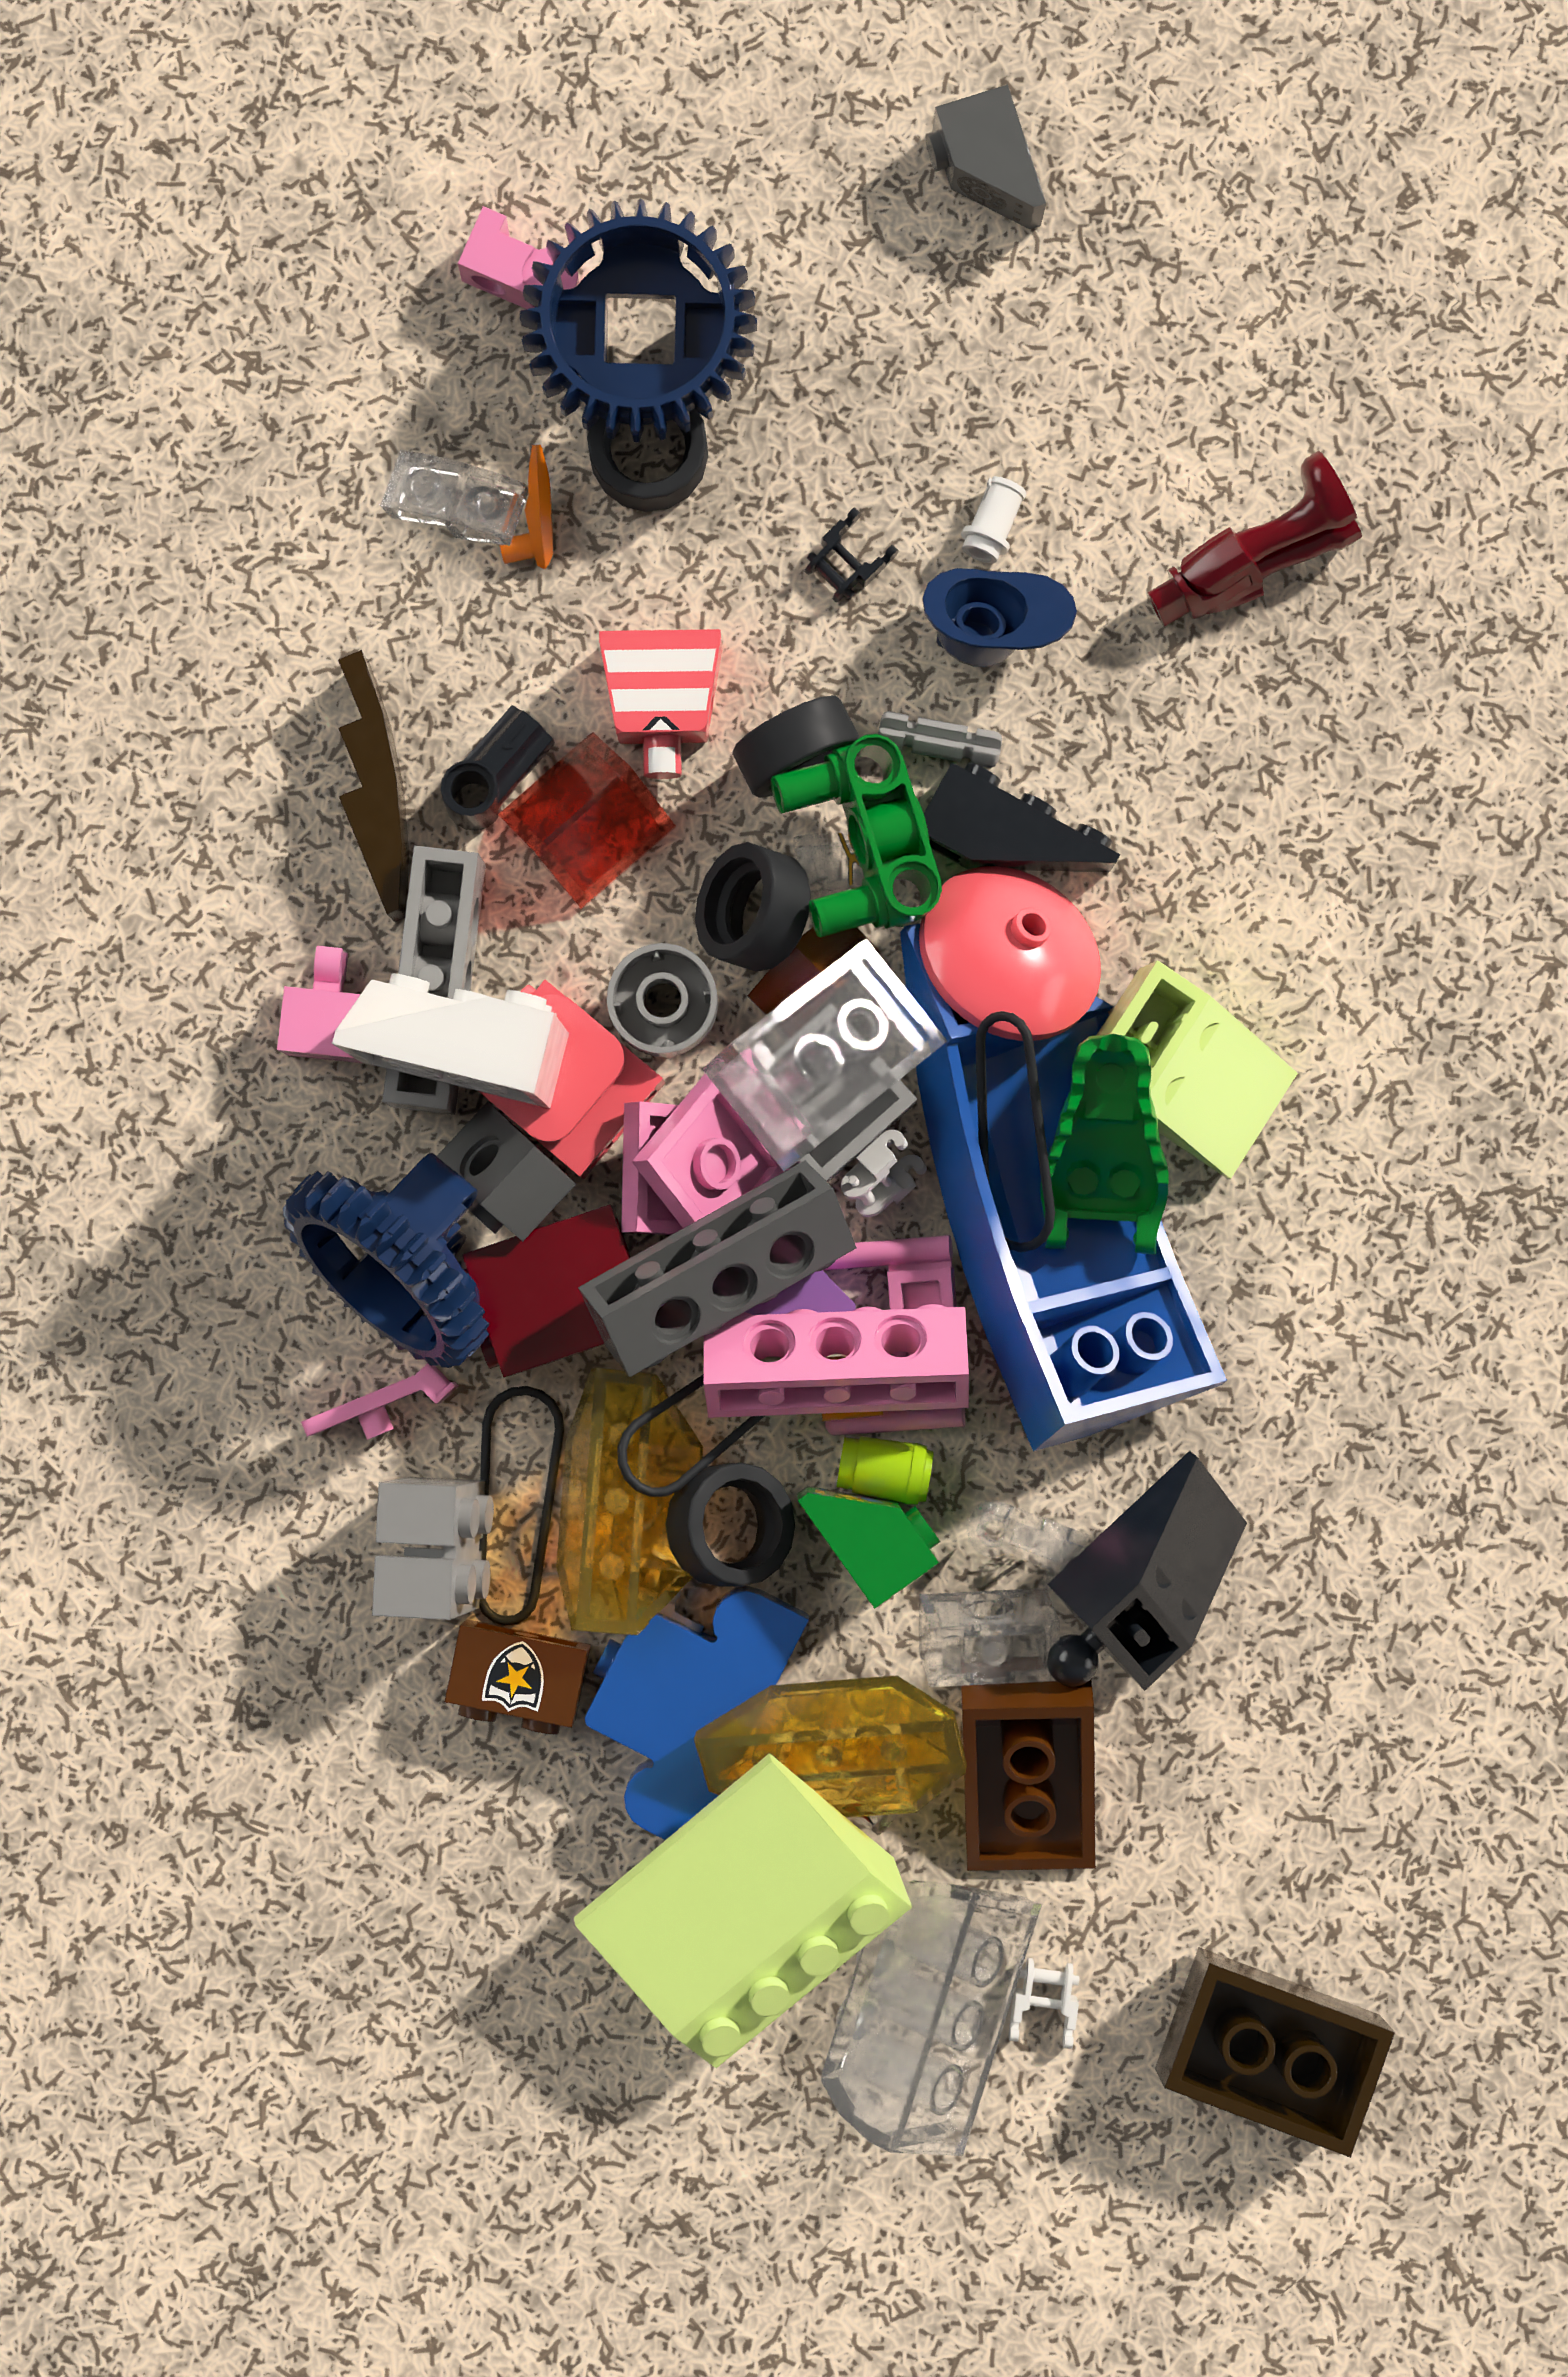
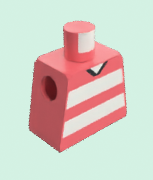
[599,629,722,779]

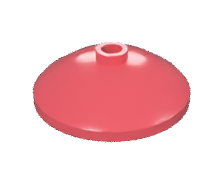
[919,866,1101,1041]

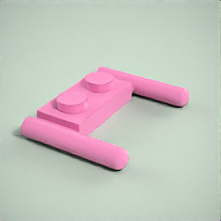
[823,1235,965,1436]

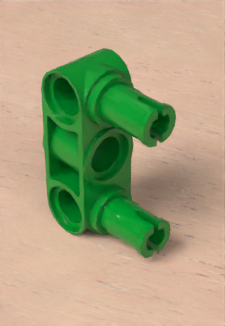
[771,734,942,937]

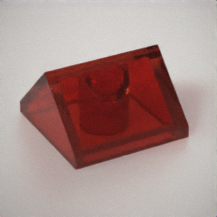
[498,732,676,910]

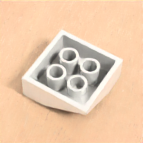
[332,973,569,1108]

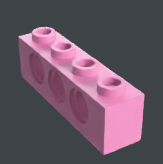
[704,1304,969,1418]

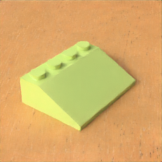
[574,1753,912,2068]

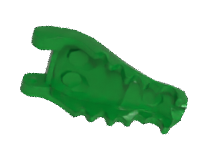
[1040,1034,1169,1255]

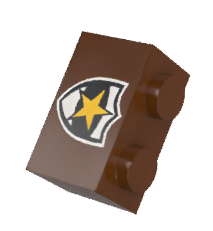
[444,1619,591,1735]

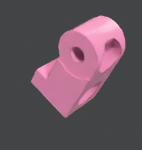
[458,206,579,309]

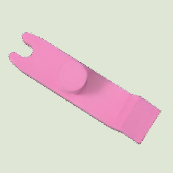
[301,1363,459,1440]

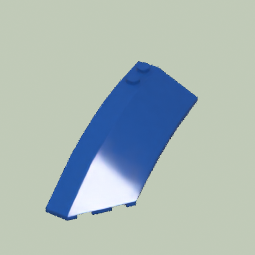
[900,923,1227,1452]

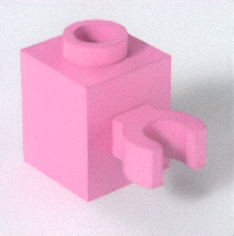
[277,946,362,1063]

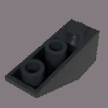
[924,762,1121,872]

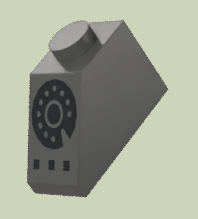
[925,84,1046,229]

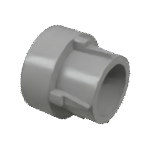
[607,943,718,1058]

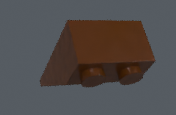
[961,1664,1096,1871]

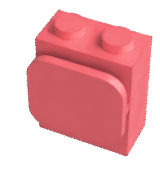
[479,979,665,1179]

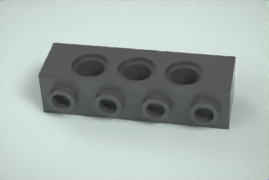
[578,1160,857,1377]

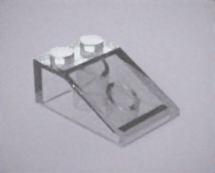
[702,939,947,1172]

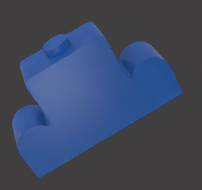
[585,1586,809,1840]

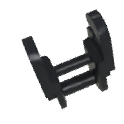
[804,507,899,603]

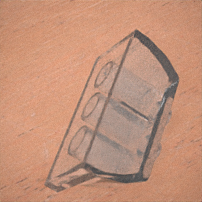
[821,1880,1042,2156]

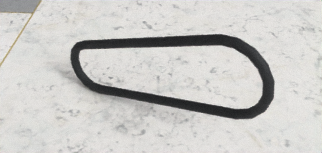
[975,1011,1055,1252]
[617,1374,765,1497]
[479,1386,564,1626]

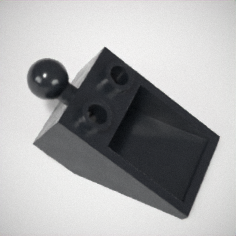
[1046,1451,1247,1691]

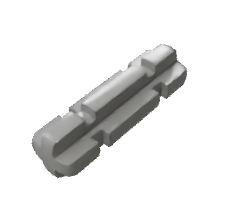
[878,711,1002,768]

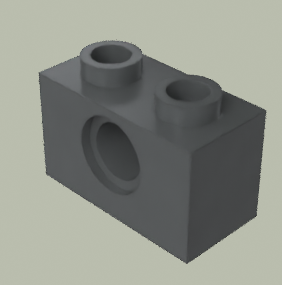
[437,1101,576,1242]

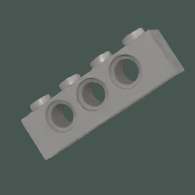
[382,845,486,1115]

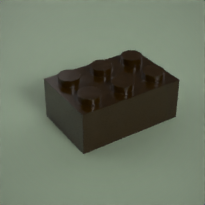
[1155,1947,1395,2158]

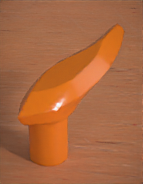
[499,445,553,569]

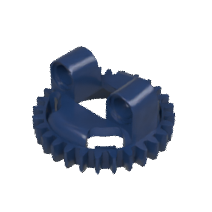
[520,198,757,442]
[283,1153,489,1368]

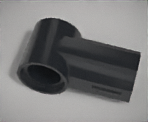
[440,705,555,831]

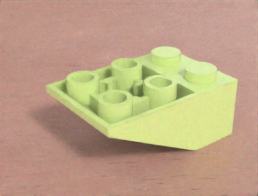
[1097,960,1298,1179]

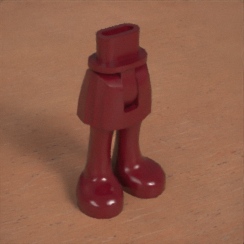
[1147,451,1362,627]

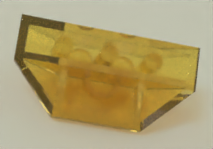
[556,1367,704,1635]
[694,1675,967,1818]

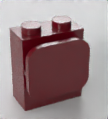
[462,1204,631,1378]

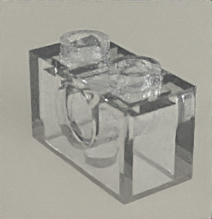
[919,1588,1060,1687]

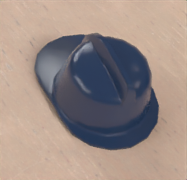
[922,568,1077,667]

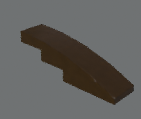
[338,650,409,922]

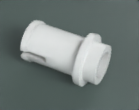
[961,476,1026,564]

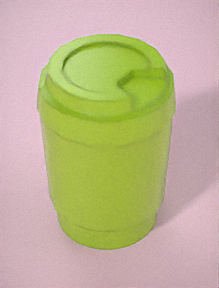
[836,1436,934,1505]

